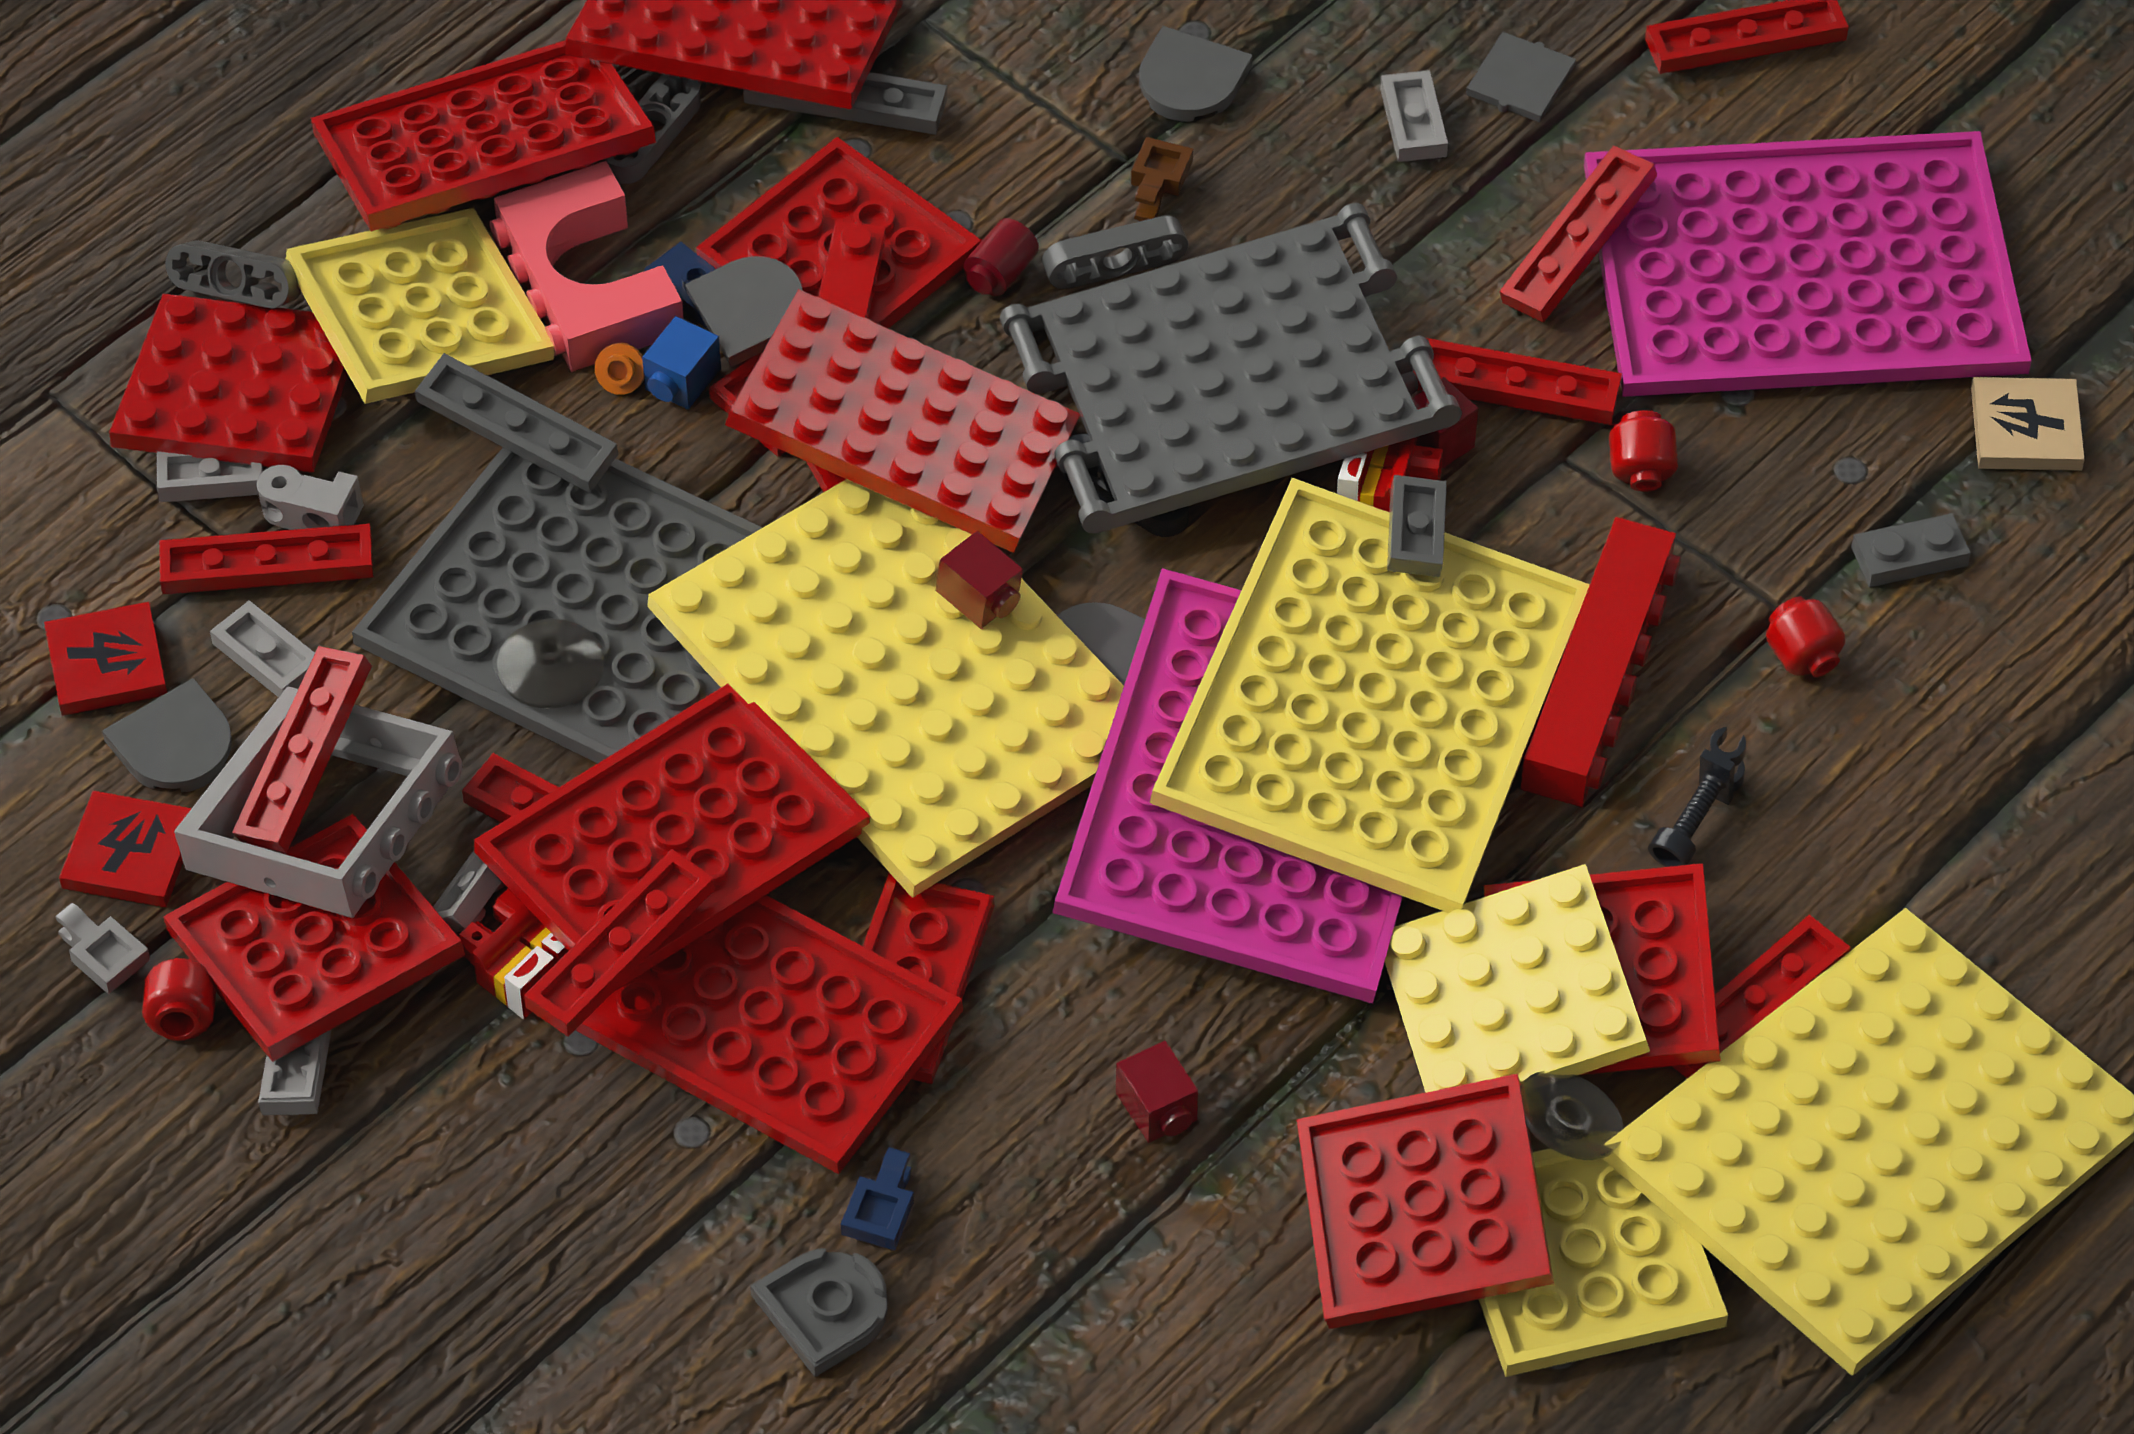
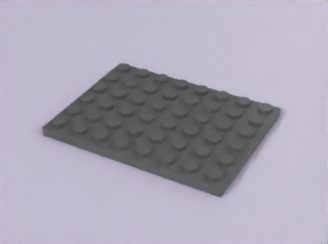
[352,447,762,763]

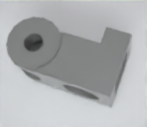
[256,465,364,530]

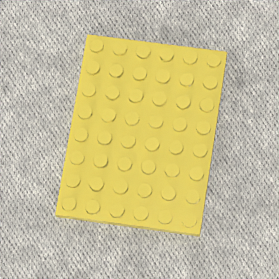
[1150,478,1590,913]
[647,479,1124,898]
[1601,908,2134,1376]

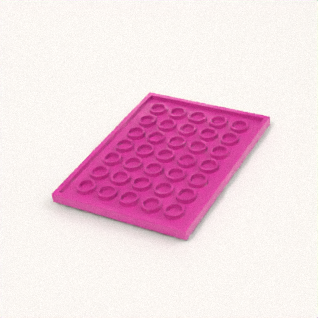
[1584,131,2031,397]
[1052,568,1402,1003]

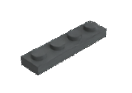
[743,73,947,135]
[415,353,619,493]

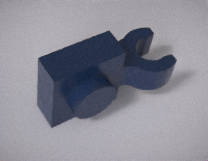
[840,1147,914,1251]

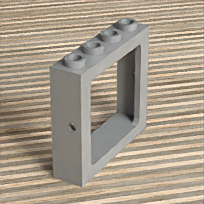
[174,686,463,918]

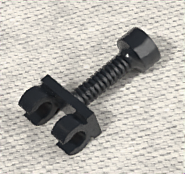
[1648,727,1746,867]

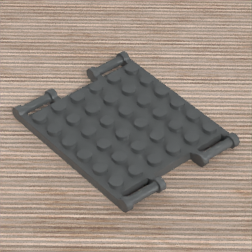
[1000,203,1462,533]

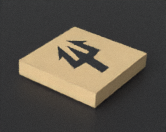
[1971,377,2084,471]

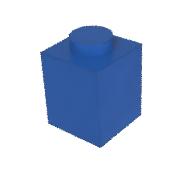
[642,316,721,410]

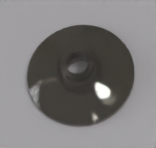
[497,619,604,709]
[1521,1071,1624,1160]

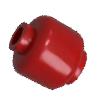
[1609,410,1678,491]
[1766,596,1846,677]
[142,958,216,1041]

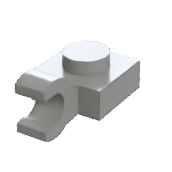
[55,903,150,994]

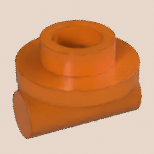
[595,343,644,395]

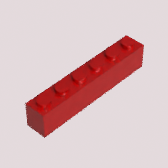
[1521,516,1681,807]

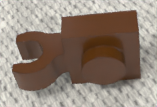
[1131,137,1194,221]

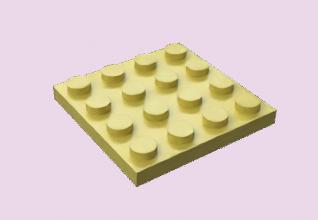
[286,208,555,404]
[1384,864,1650,1093]
[1479,1134,1728,1377]

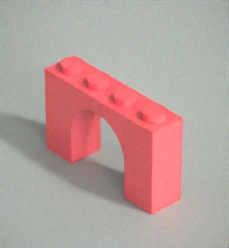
[490,161,684,372]

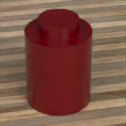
[964,218,1039,296]

